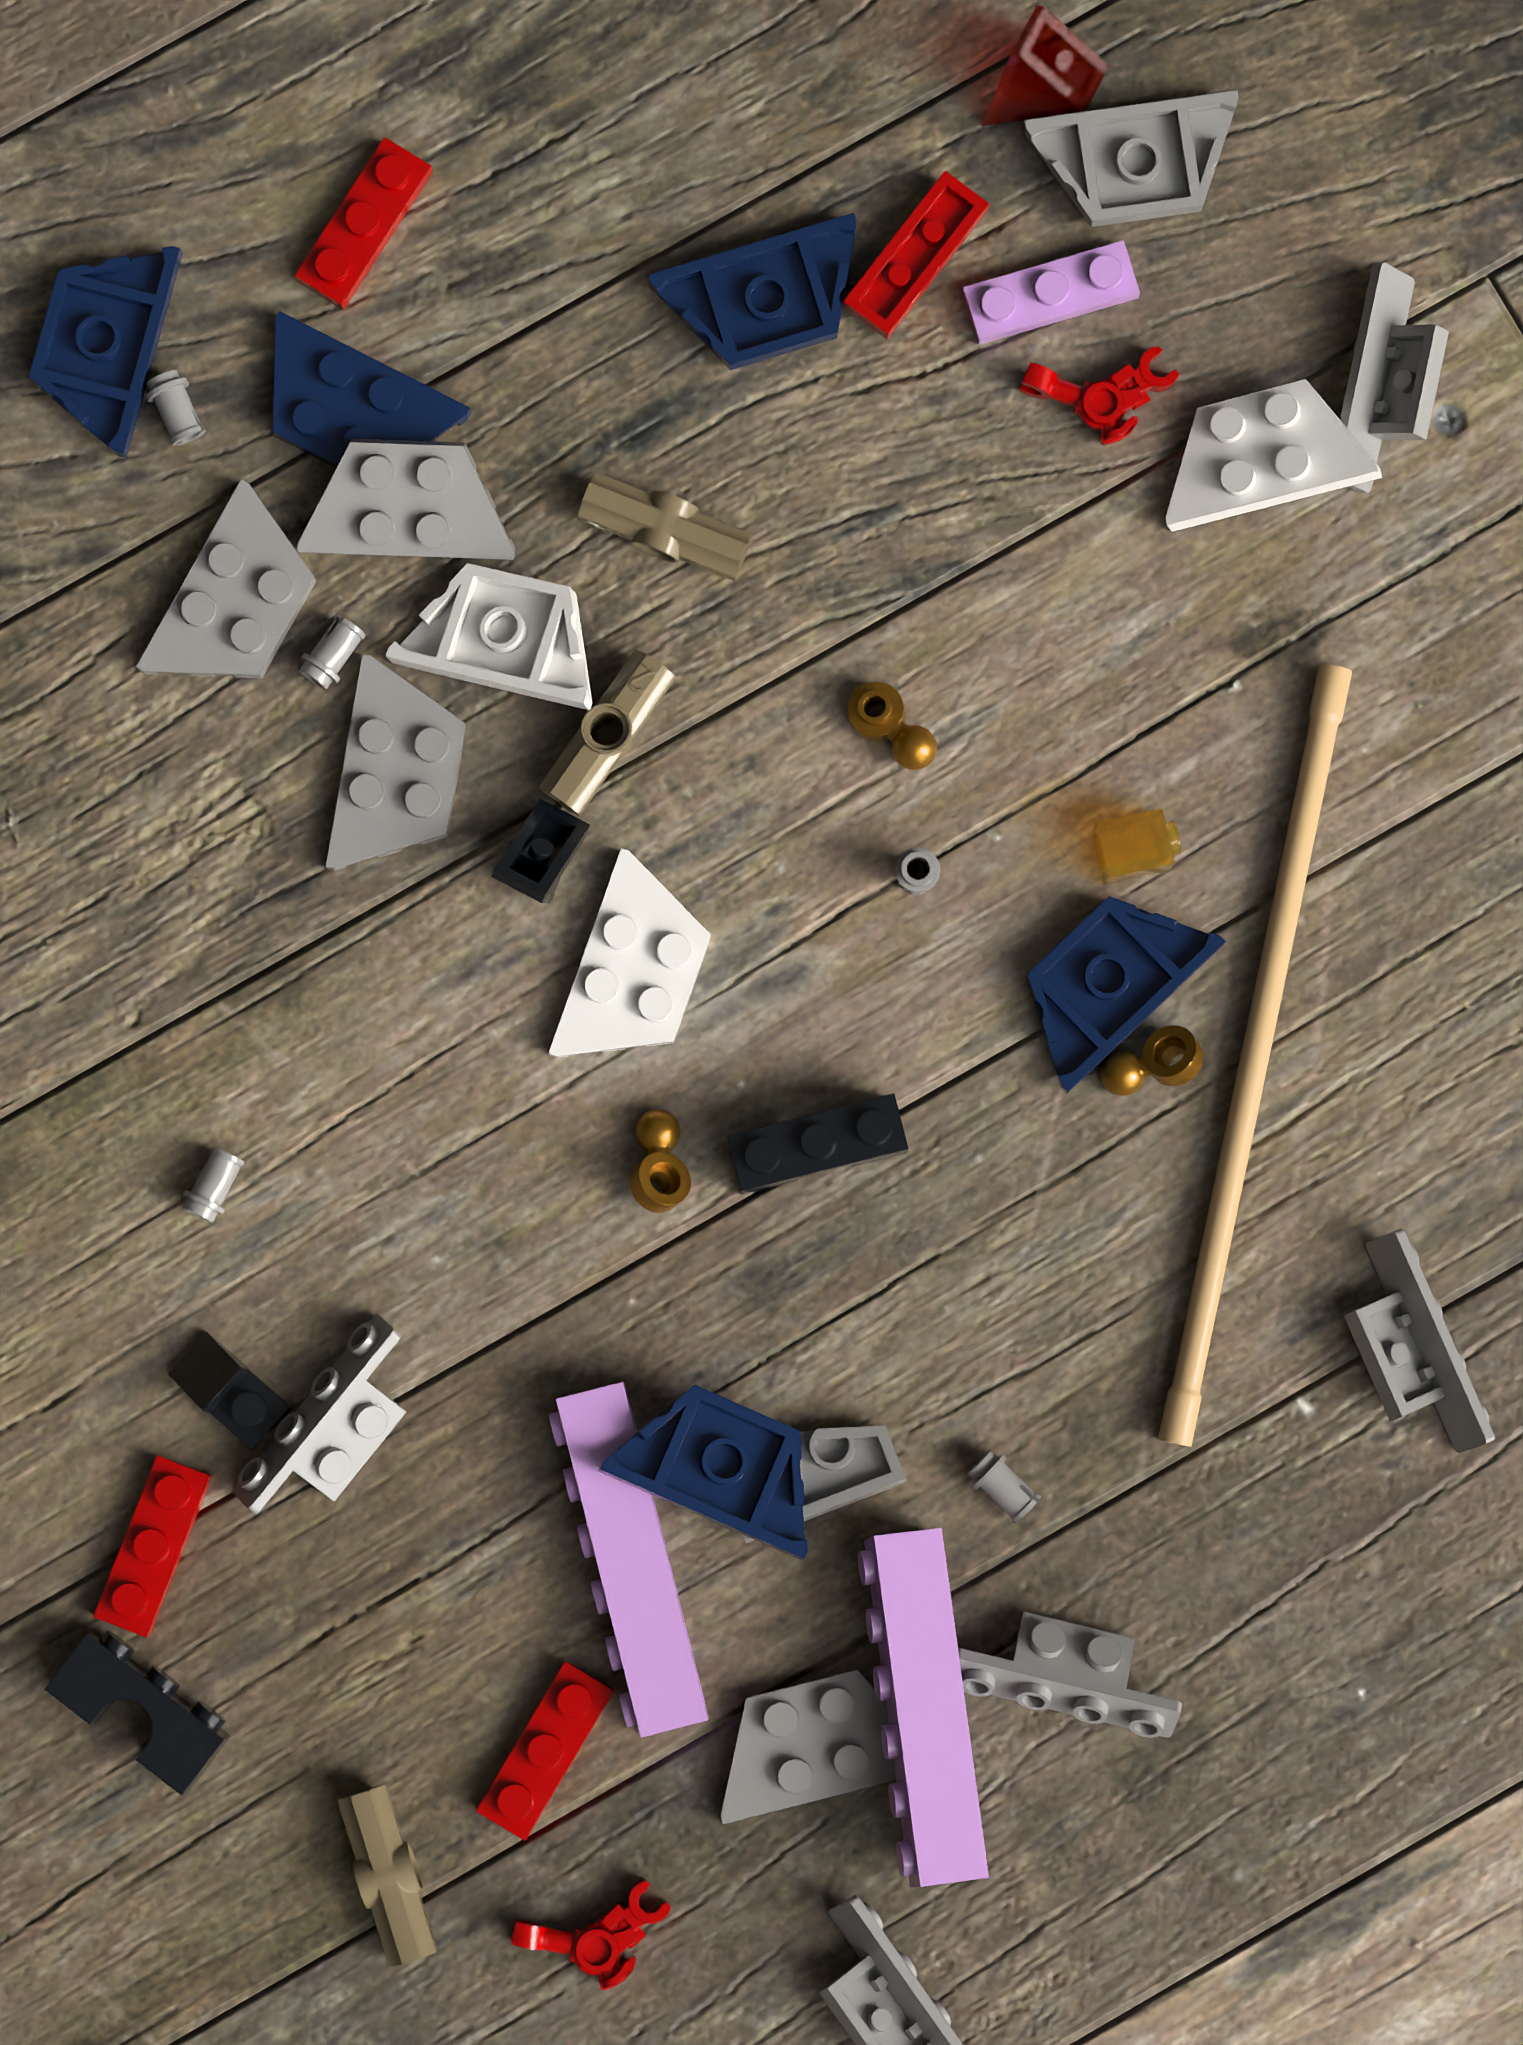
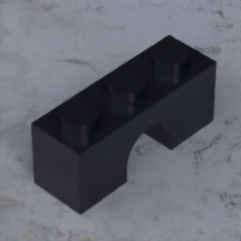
[727,1093,909,1195]
[44,1630,231,1796]

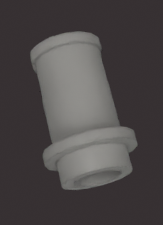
[146,370,206,446]
[298,615,366,690]
[895,847,941,895]
[182,1146,245,1223]
[967,1449,1041,1523]

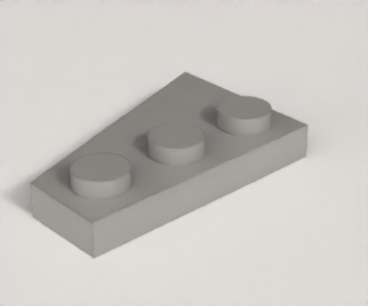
[742,1425,907,1544]

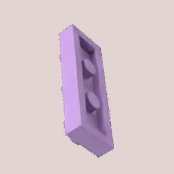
[962,240,1140,345]

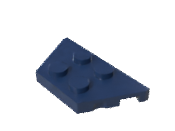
[648,213,857,370]
[29,246,183,458]
[273,311,472,468]
[1026,896,1226,1094]
[598,1385,808,1560]

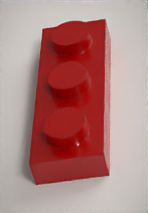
[295,137,433,310]
[843,171,990,340]
[93,1455,213,1638]
[476,1660,615,1841]

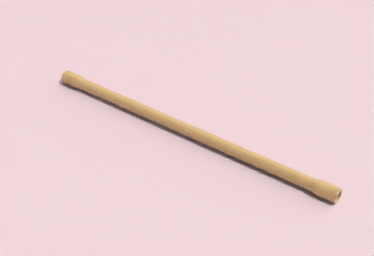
[1158,664,1352,1447]

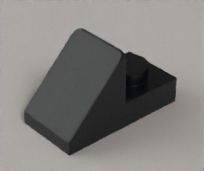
[491,799,590,904]
[168,1331,292,1450]

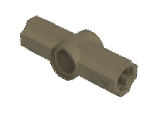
[578,472,752,581]
[539,649,676,816]
[338,1784,438,1968]

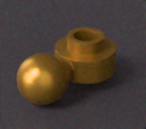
[847,681,937,770]
[1100,1025,1204,1096]
[630,1109,691,1213]

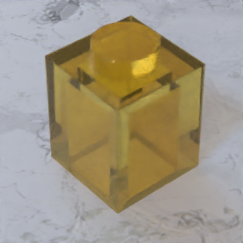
[1092,808,1181,885]

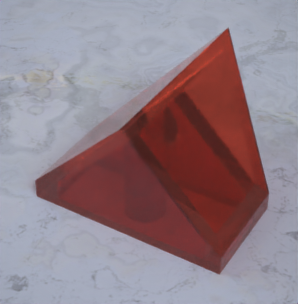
[982,5,1109,126]

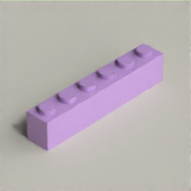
[549,1382,709,1738]
[858,1528,989,1888]

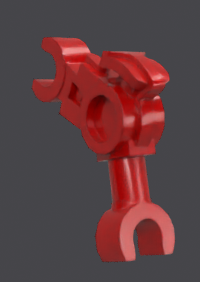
[1019,346,1180,446]
[510,1879,671,1990]

